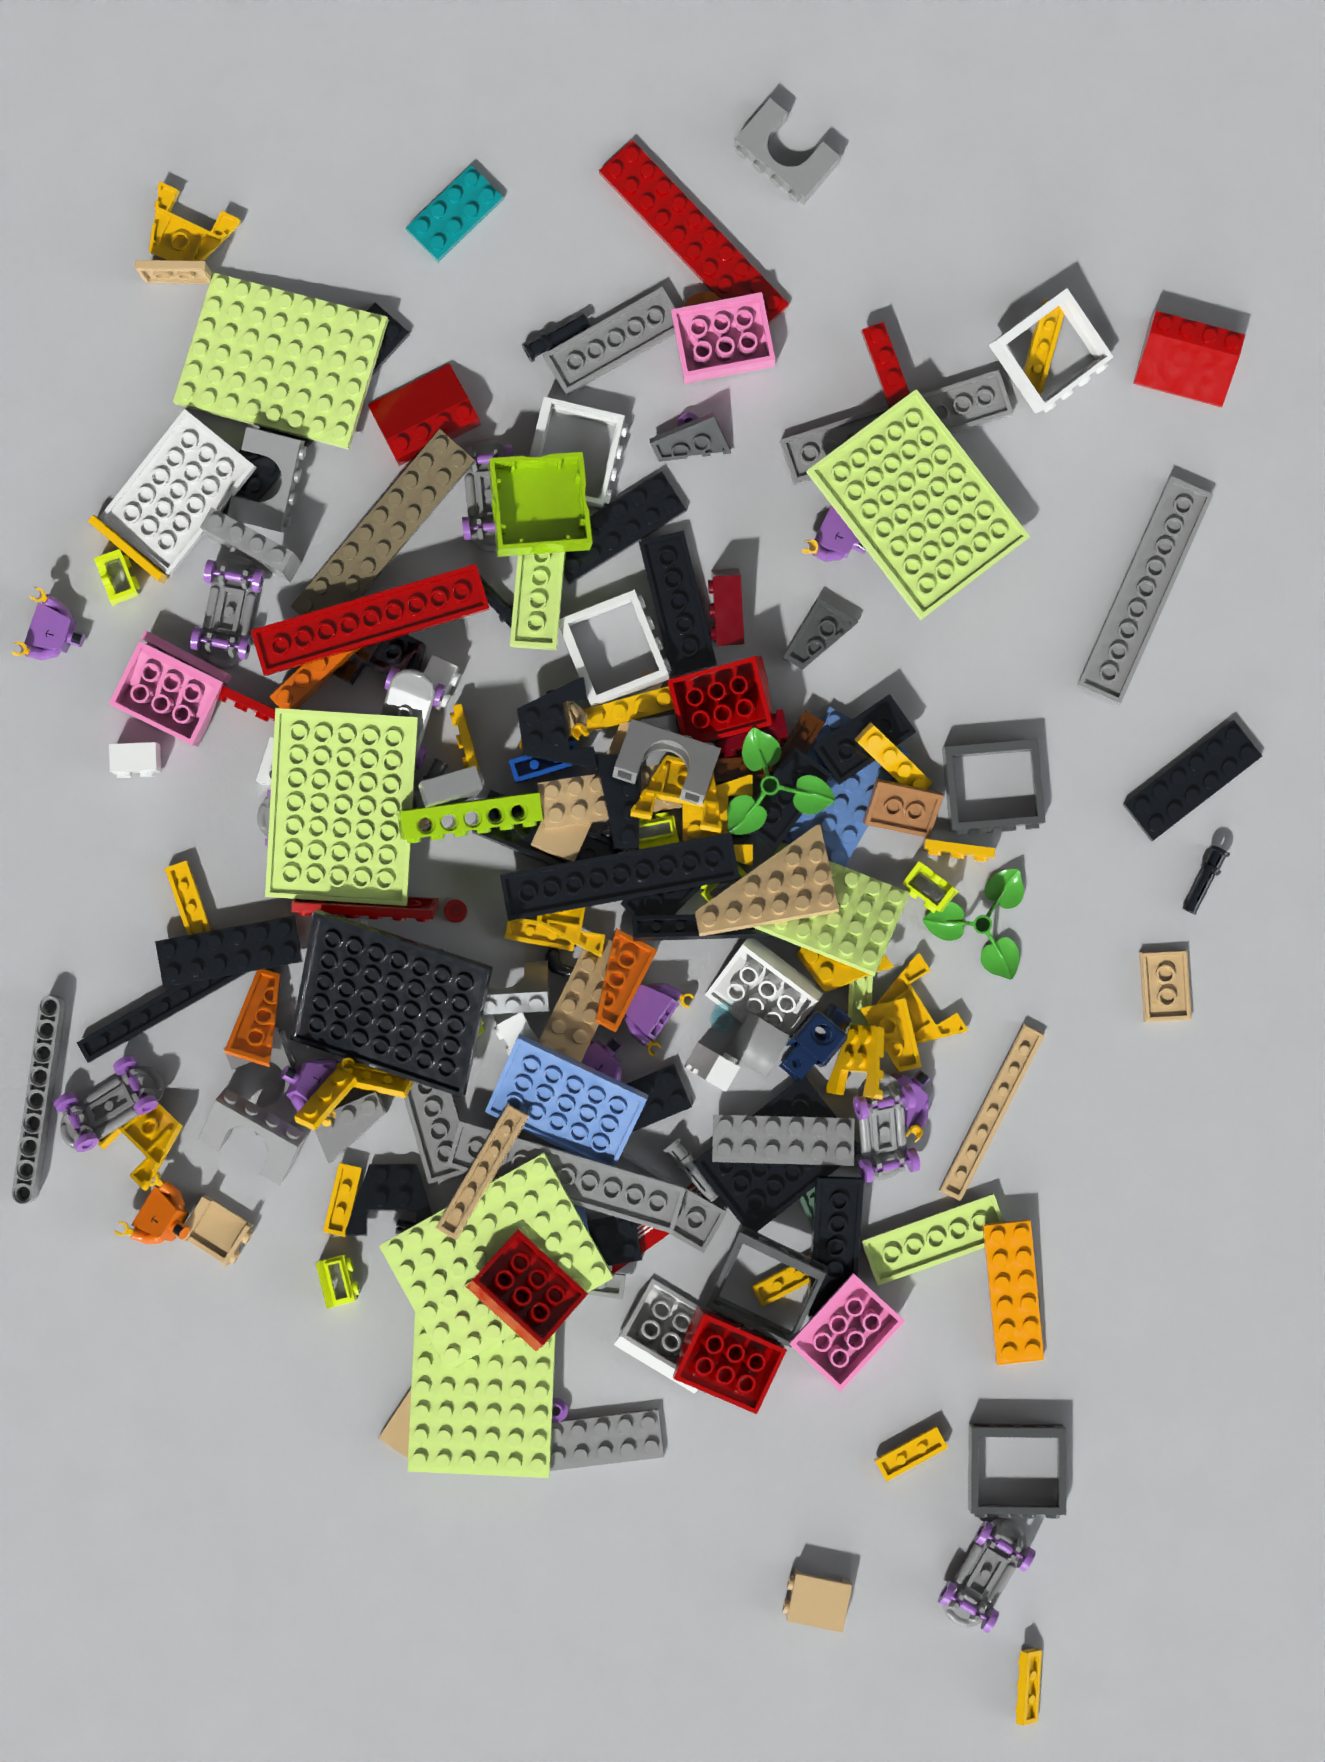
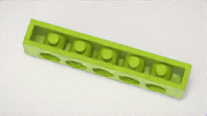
[397,792,543,843]

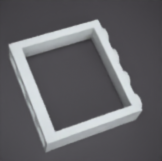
[989,288,1113,414]
[529,397,628,509]
[559,589,672,707]

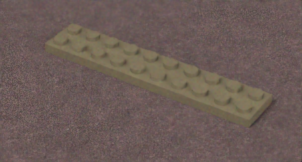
[290,429,476,615]

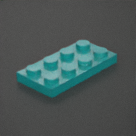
[405,165,504,262]

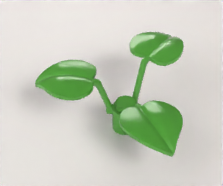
[727,728,835,835]
[923,869,1024,980]

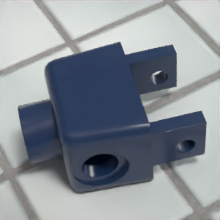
[779,1003,852,1081]

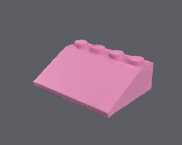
[671,292,775,384]
[109,641,224,747]
[789,1273,905,1391]

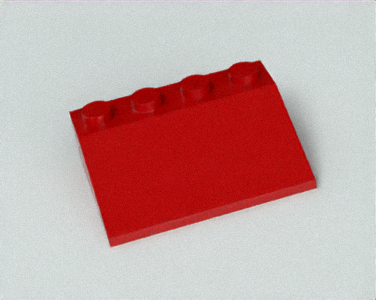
[1133,310,1245,408]
[368,363,481,466]
[667,656,774,743]
[466,1229,588,1352]
[672,1307,787,1414]

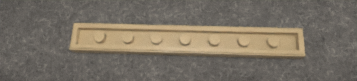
[939,1024,1045,1201]

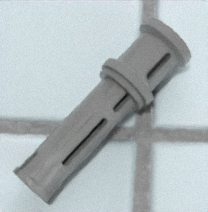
[663,1137,719,1203]

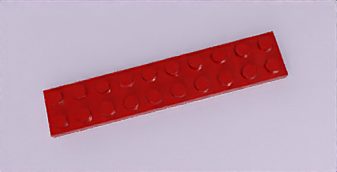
[599,140,789,324]
[250,564,490,676]

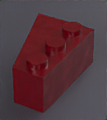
[708,568,745,646]
[715,709,788,758]

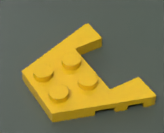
[149,181,241,261]
[631,755,722,833]
[683,775,753,866]
[536,907,605,957]
[796,947,894,992]
[875,953,968,1044]
[825,1025,884,1100]
[98,1103,183,1191]

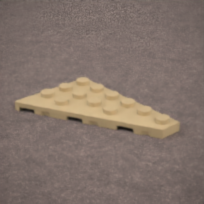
[695,825,839,936]

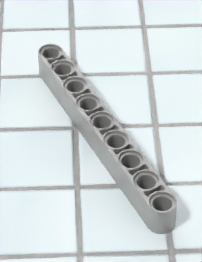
[12,996,66,1204]

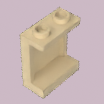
[181,1195,254,1267]
[782,1569,852,1633]

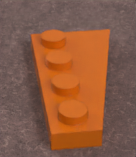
[595,928,657,1032]
[224,969,281,1067]

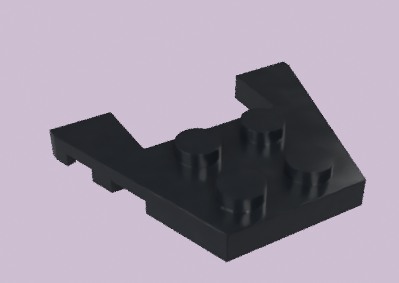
[333,634,426,685]
[517,677,597,769]
[345,1164,433,1236]

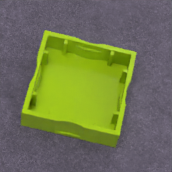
[488,452,592,557]

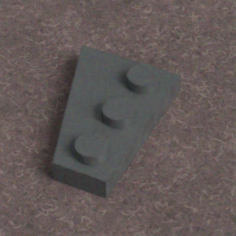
[649,412,731,462]
[783,598,858,670]

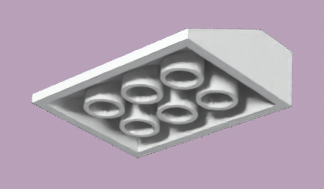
[705,938,824,1037]
[614,1278,701,1394]

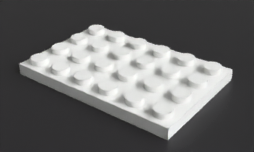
[99,409,257,576]

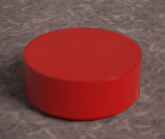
[444,899,468,923]

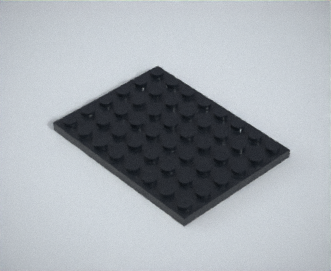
[290,910,493,1098]

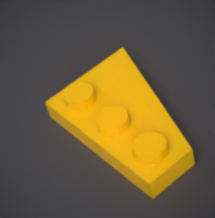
[859,998,922,1072]

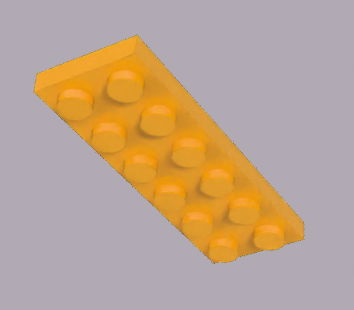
[982,1219,1044,1365]

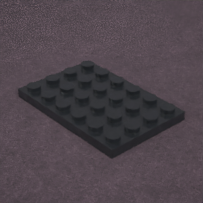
[693,1076,861,1232]

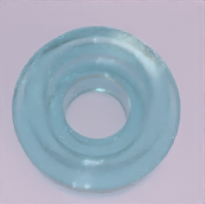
[710,1008,733,1032]

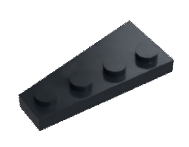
[595,753,641,850]

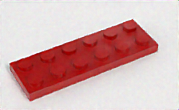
[291,896,438,922]

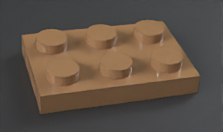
[863,778,944,838]

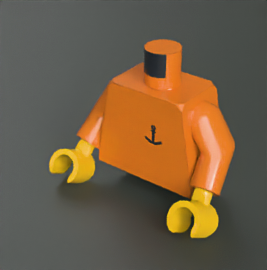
[114,1172,190,1244]

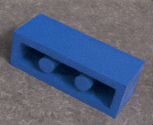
[508,740,578,784]

